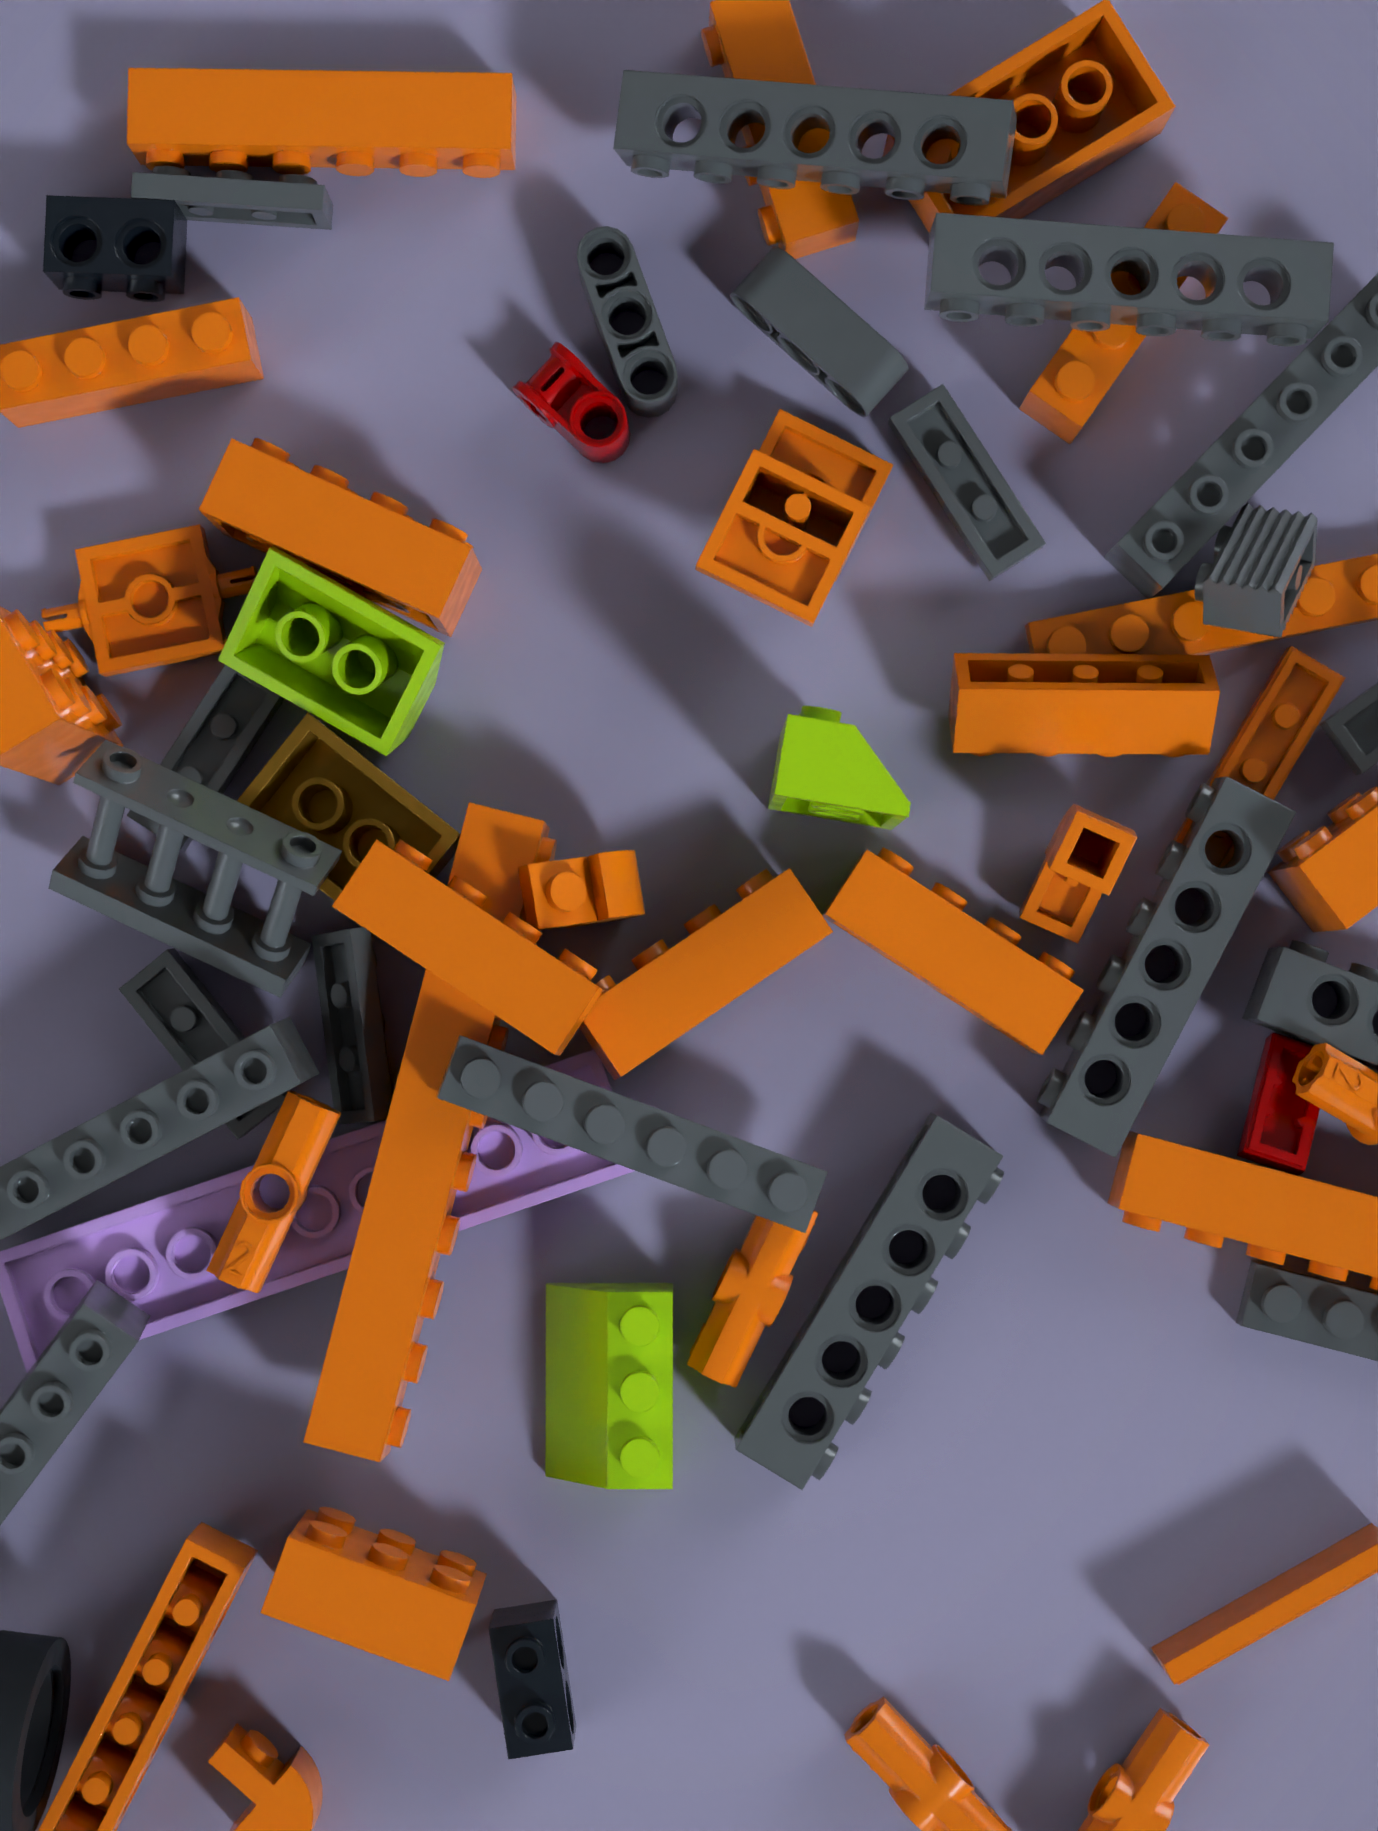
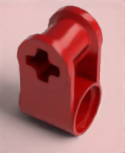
[512,342,631,463]

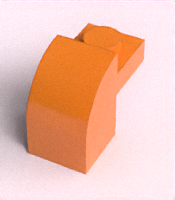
[1019,804,1138,944]
[518,850,645,930]
[208,1723,323,1831]

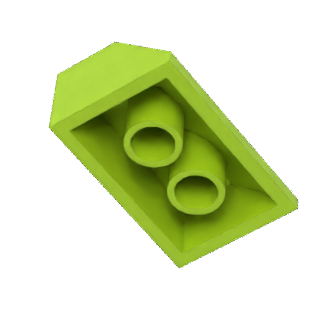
[218,546,445,756]
[768,706,911,830]
[545,1283,673,1489]

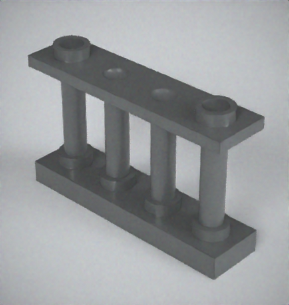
[48,740,342,998]

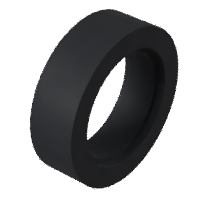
[0,1630,71,1831]

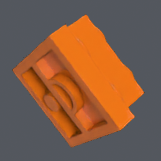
[695,409,893,627]

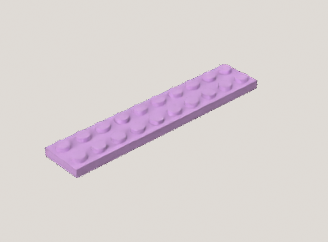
[0,1049,635,1373]

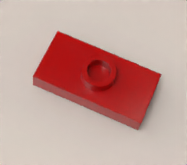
[1237,1033,1320,1176]

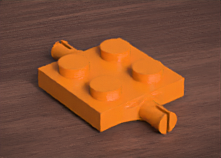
[41,524,258,677]

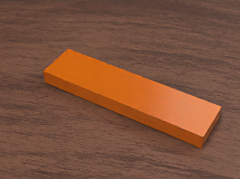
[1173,646,1345,868]
[1151,1523,1378,1685]

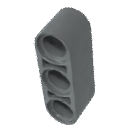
[577,226,678,418]
[730,246,909,417]

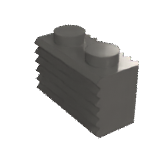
[1195,503,1318,638]

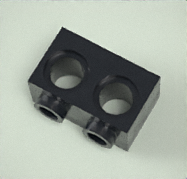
[43,195,187,302]
[488,1599,576,1760]

